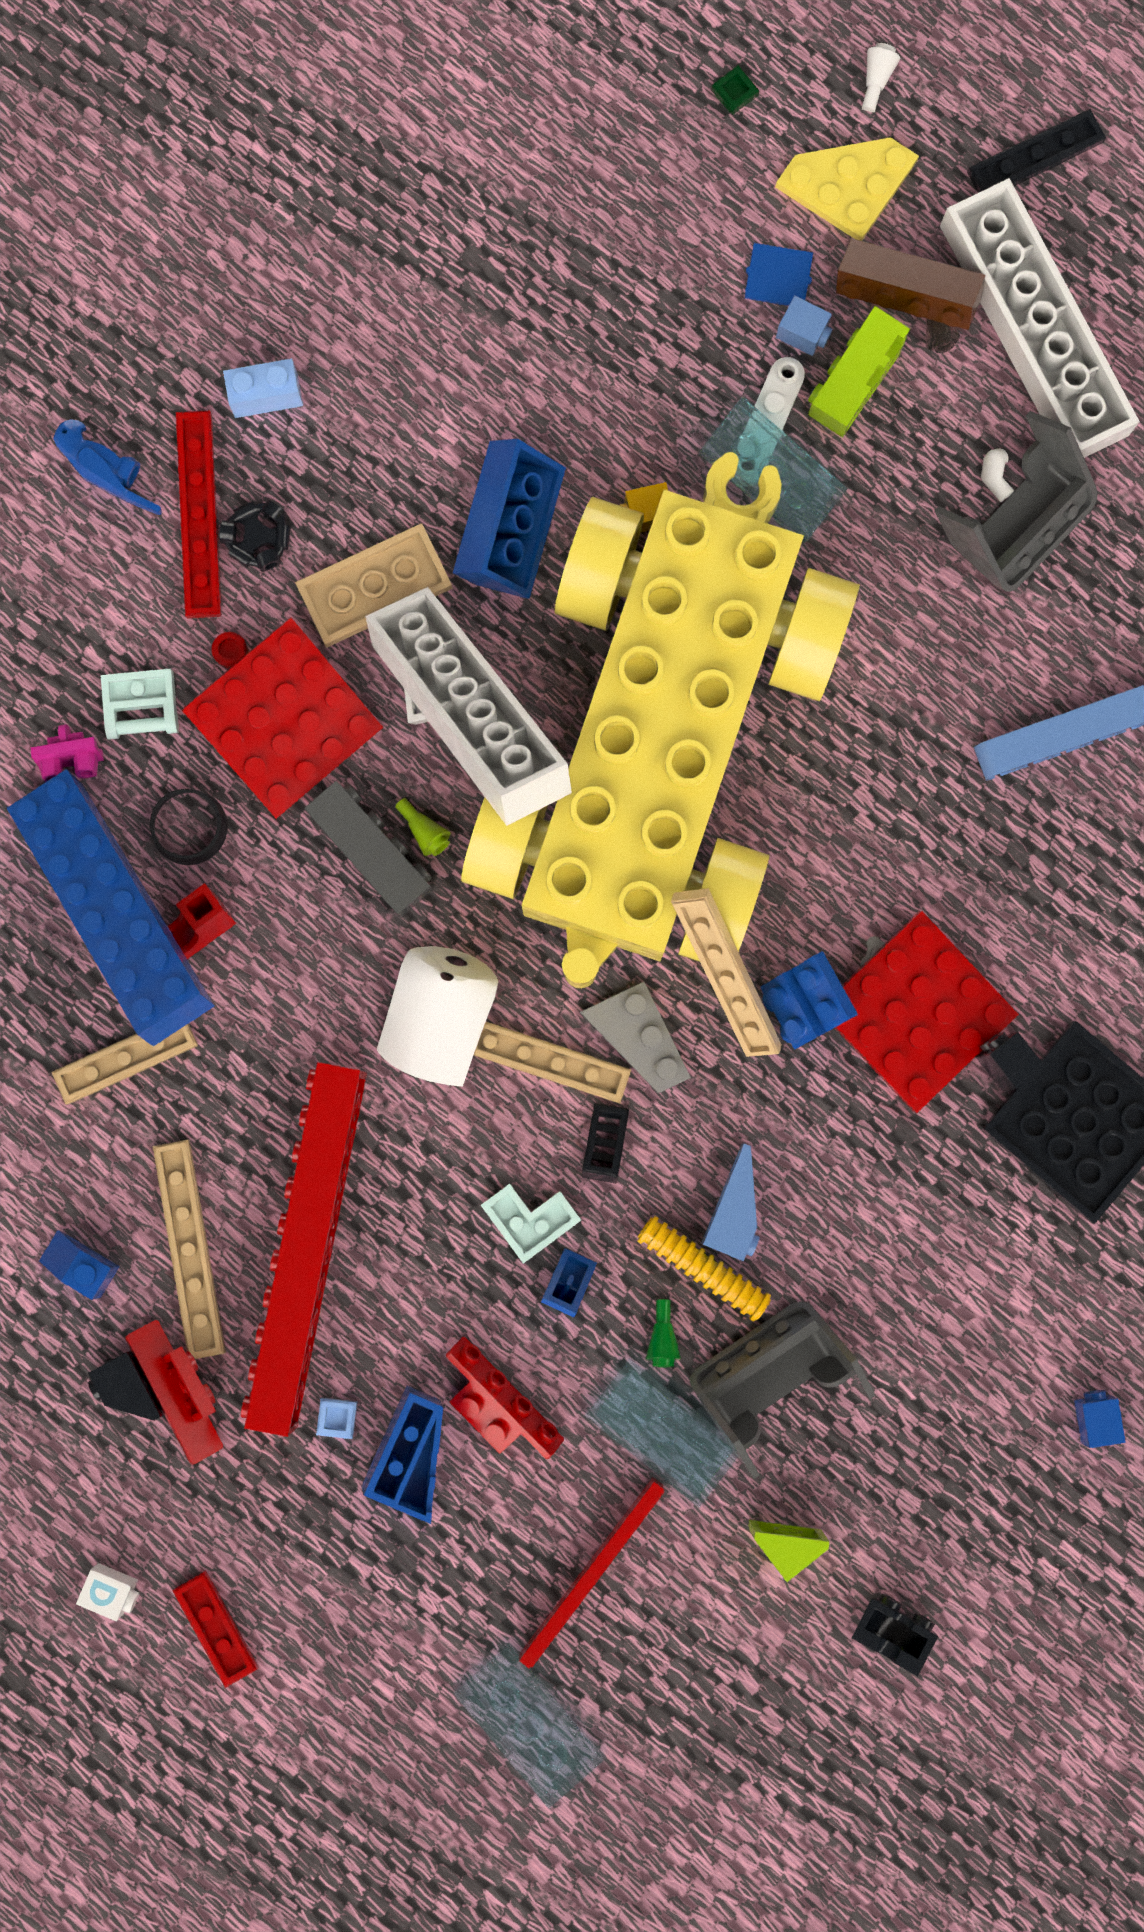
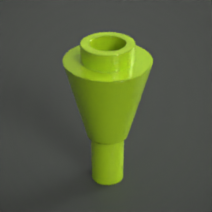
[395,798,451,856]

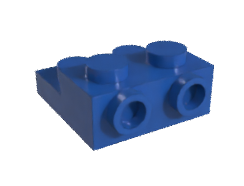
[760,951,858,1050]

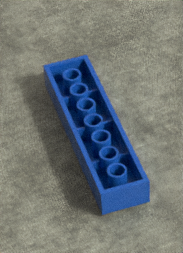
[7,769,215,1047]

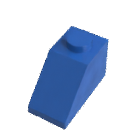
[39,1230,120,1300]

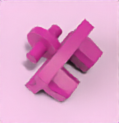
[31,724,104,782]

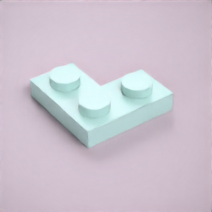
[481,1184,581,1264]

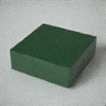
[711,65,759,115]

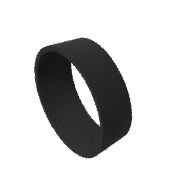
[150,789,228,865]

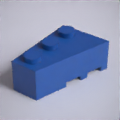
[361,1385,443,1524]

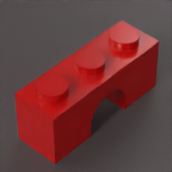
[167,883,237,959]

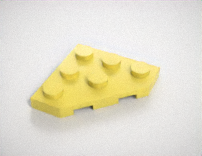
[775,137,919,241]

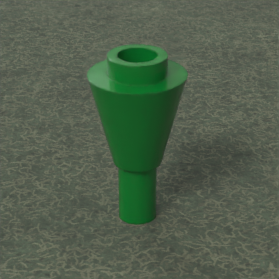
[645,1299,681,1368]

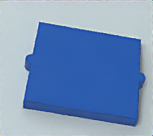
[744,243,813,306]

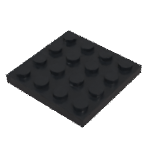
[981,1021,1144,1224]

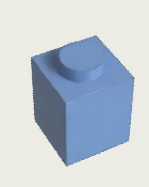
[776,295,833,356]

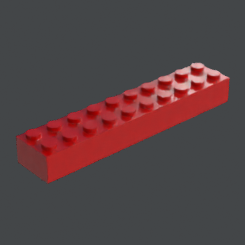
[241,1062,367,1437]

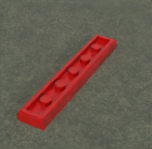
[176,410,222,619]
[519,1477,665,1669]

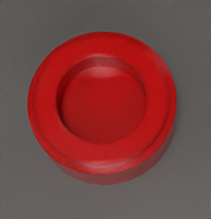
[212,632,248,668]

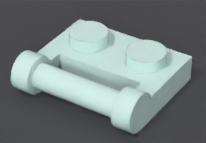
[101,669,179,740]

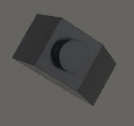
[88,1350,164,1421]

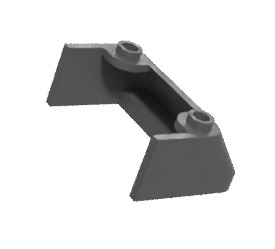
[934,411,1098,592]
[690,1302,875,1479]

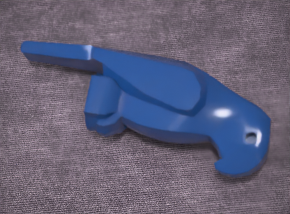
[53,419,162,515]

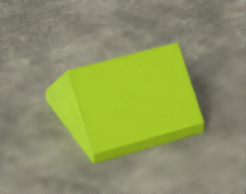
[748,1520,829,1582]

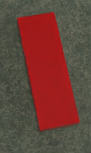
[172,1570,259,1688]

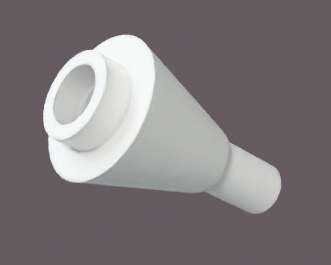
[862,43,901,112]

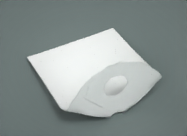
[377,946,498,1087]

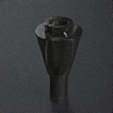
[926,319,960,353]

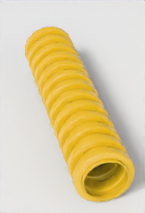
[637,1215,771,1322]

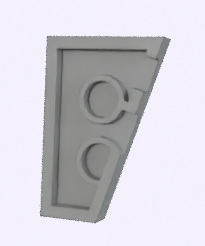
[580,982,691,1094]

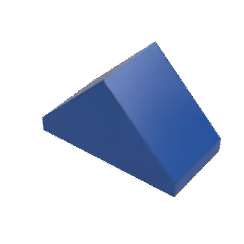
[541,1248,597,1317]

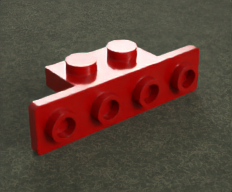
[125,1320,223,1465]
[446,1337,564,1459]

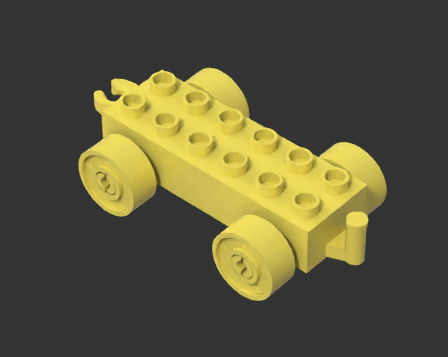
[461,452,860,989]

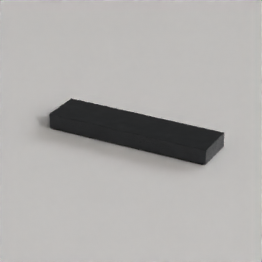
[967,109,1106,193]

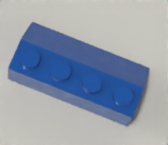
[453,439,566,599]

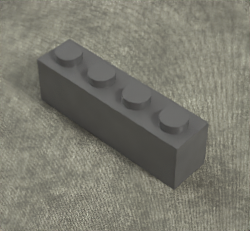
[304,780,432,918]

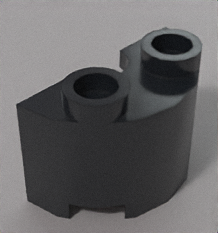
[852,1593,938,1677]

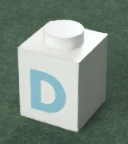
[76,1563,139,1621]

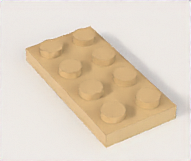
[295,523,453,648]

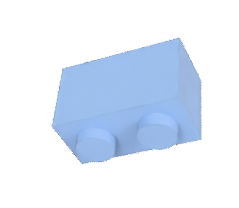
[223,358,303,418]

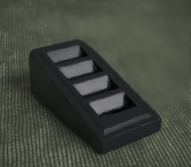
[582,1103,629,1184]

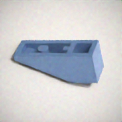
[701,1143,760,1261]

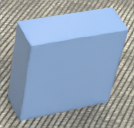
[316,1397,358,1439]

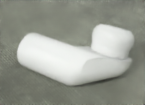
[981,448,1014,502]

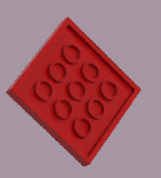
[181,617,383,819]
[835,911,1019,1113]

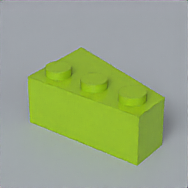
[808,306,910,438]

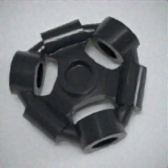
[220,500,291,572]

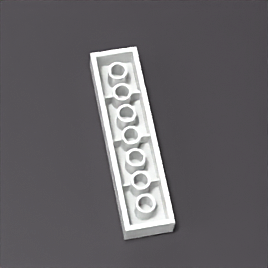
[940,178,1140,458]
[365,587,572,826]

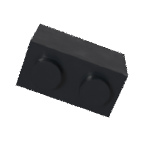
[976,1032,1046,1091]

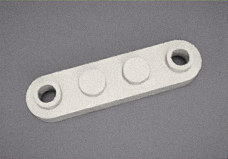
[731,357,805,488]

